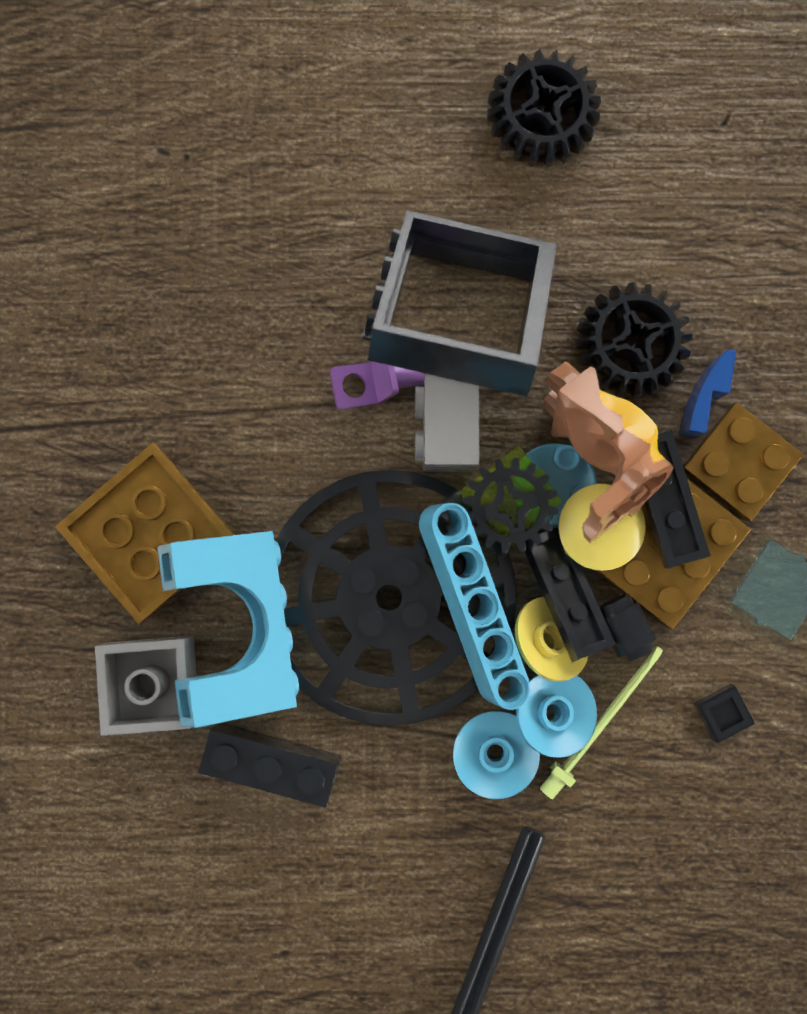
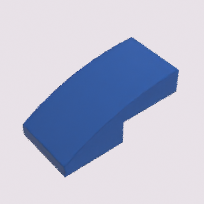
[679,349,736,438]

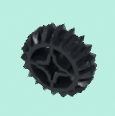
[487,48,601,168]
[575,282,693,398]

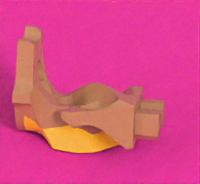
[543,361,673,543]

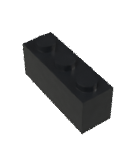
[198,723,341,808]

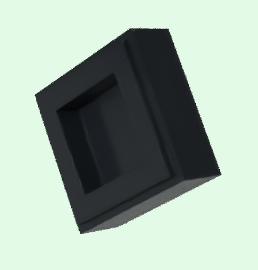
[693,684,755,743]

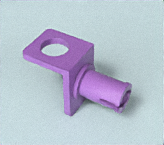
[330,361,425,410]

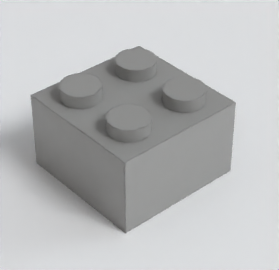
[415,374,479,472]
[95,635,197,736]

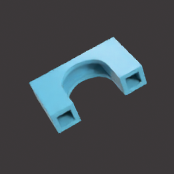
[157,531,299,728]

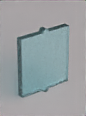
[730,540,807,640]

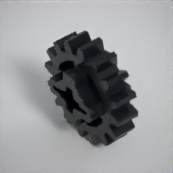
[463,457,559,553]

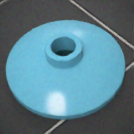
[516,675,597,758]
[453,711,540,799]

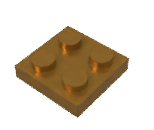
[683,402,804,522]

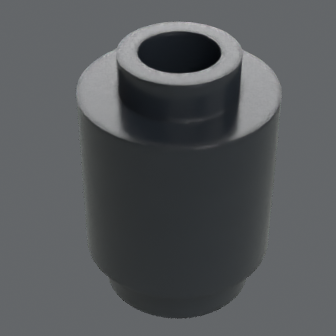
[599,593,656,661]

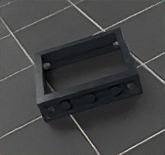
[362,210,557,397]

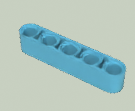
[419,503,531,710]

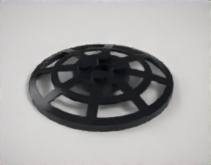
[276,470,517,726]

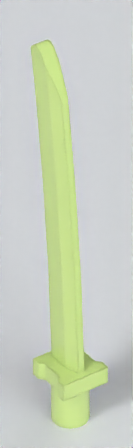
[540,646,663,799]

